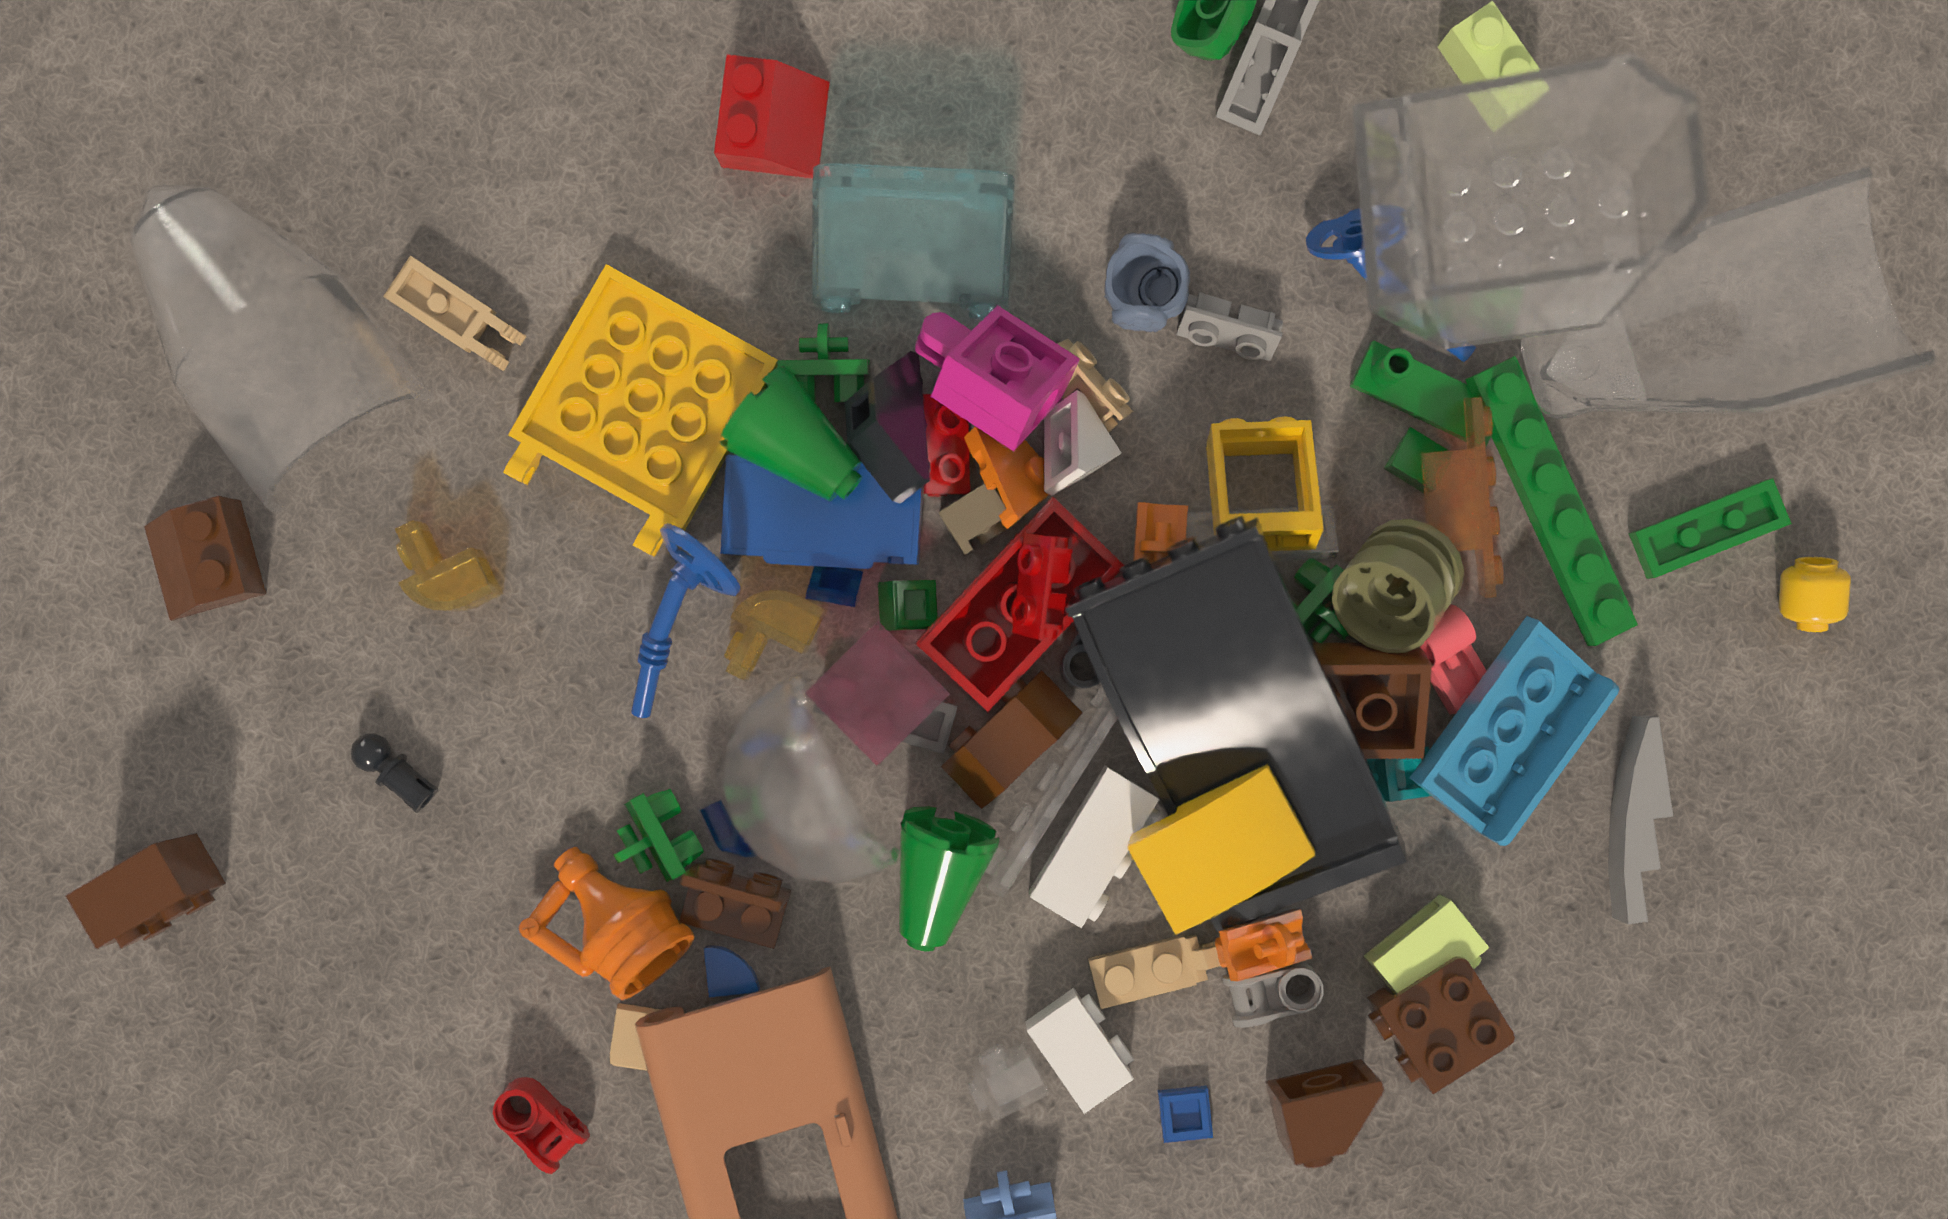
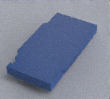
[720,455,924,569]

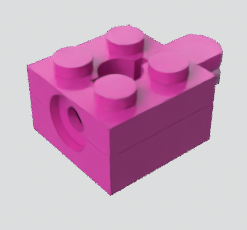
[915,305,1080,451]

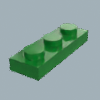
[1628,478,1792,579]

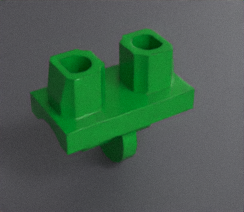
[777,323,870,402]
[1294,557,1349,643]
[613,789,704,882]

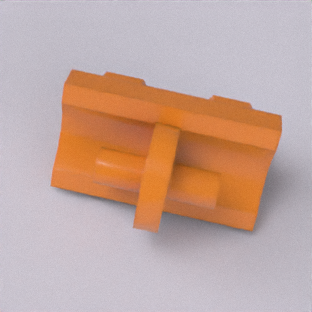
[1133,502,1188,563]
[1215,909,1312,981]

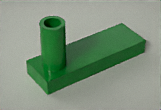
[1350,340,1491,449]

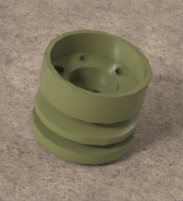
[1332,519,1464,653]

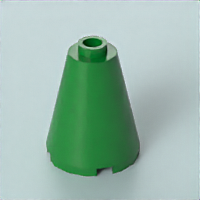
[720,366,863,501]
[899,806,1000,952]

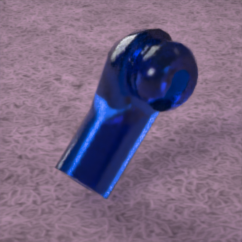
[699,799,767,858]

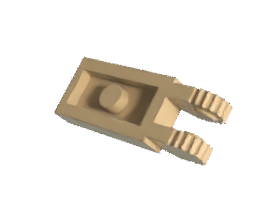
[383,256,526,371]

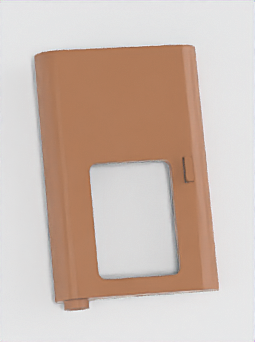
[634,966,898,1219]

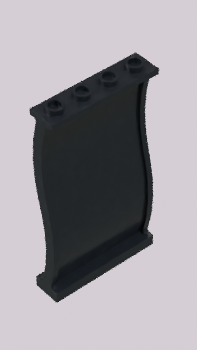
[1065,516,1407,932]

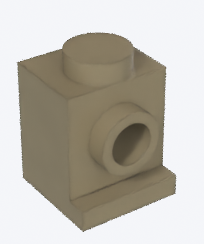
[938,484,1007,557]

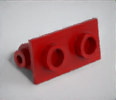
[923,394,970,497]
[1012,533,1073,640]

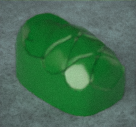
[1171,0,1257,61]

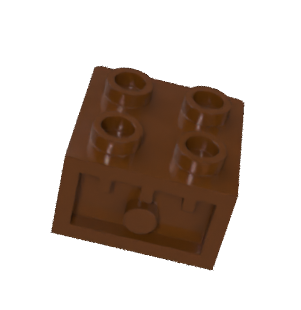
[679,858,792,949]

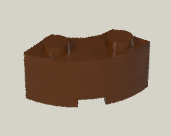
[941,670,1083,809]

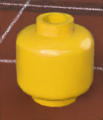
[1778,557,1851,632]

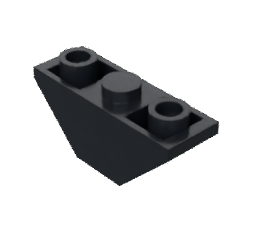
[845,351,931,504]

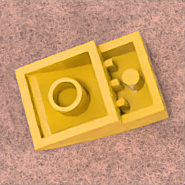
[1127,764,1316,935]

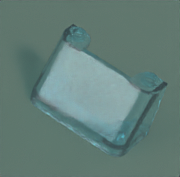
[812,163,1015,320]

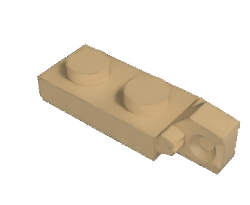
[1088,935,1221,1009]

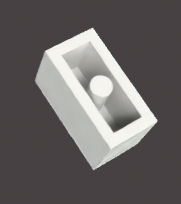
[1025,988,1134,1114]

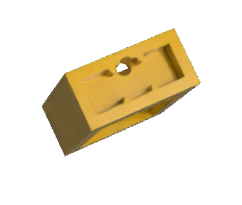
[1206,416,1324,551]

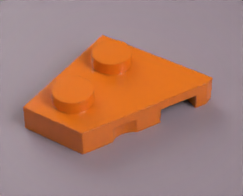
[964,426,1050,529]

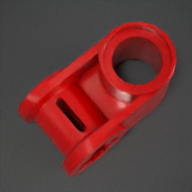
[493,1077,590,1174]

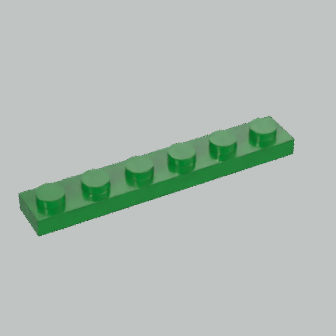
[1465,356,1638,646]

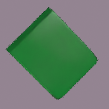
[1384,427,1452,494]
[878,580,938,631]

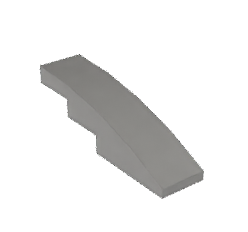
[1215,0,1319,136]
[1608,715,1673,924]

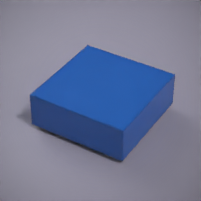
[1157,1085,1213,1143]

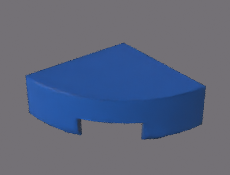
[704,945,760,998]

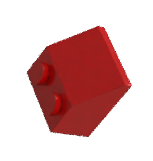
[714,54,830,179]

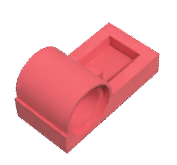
[1420,604,1487,715]

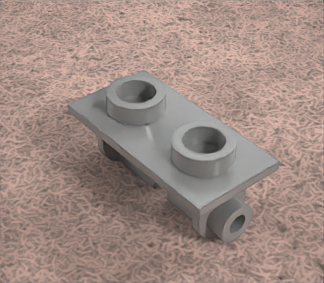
[1176,292,1283,361]

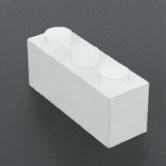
[1029,765,1161,929]

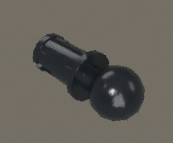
[351,733,438,813]

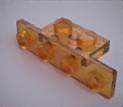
[1421,397,1504,598]

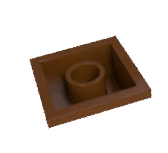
[144,496,266,621]
[1265,1059,1384,1168]

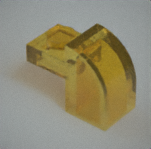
[395,520,503,612]
[724,590,828,680]

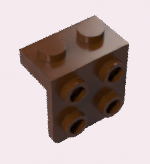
[1367,956,1515,1094]

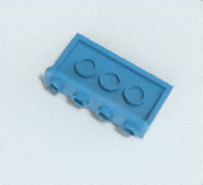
[1410,616,1619,846]

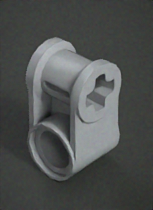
[1222,961,1324,1028]

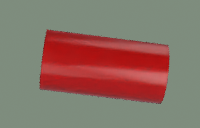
[915,497,1125,712]

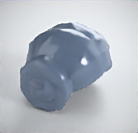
[1104,233,1190,332]

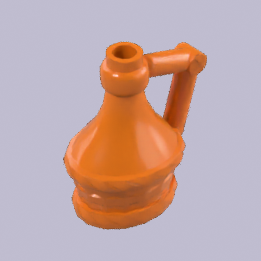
[519,847,695,1000]

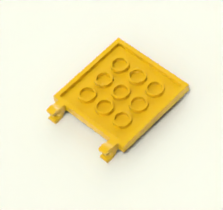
[503,264,777,557]

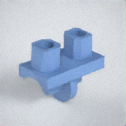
[963,1170,1057,1219]

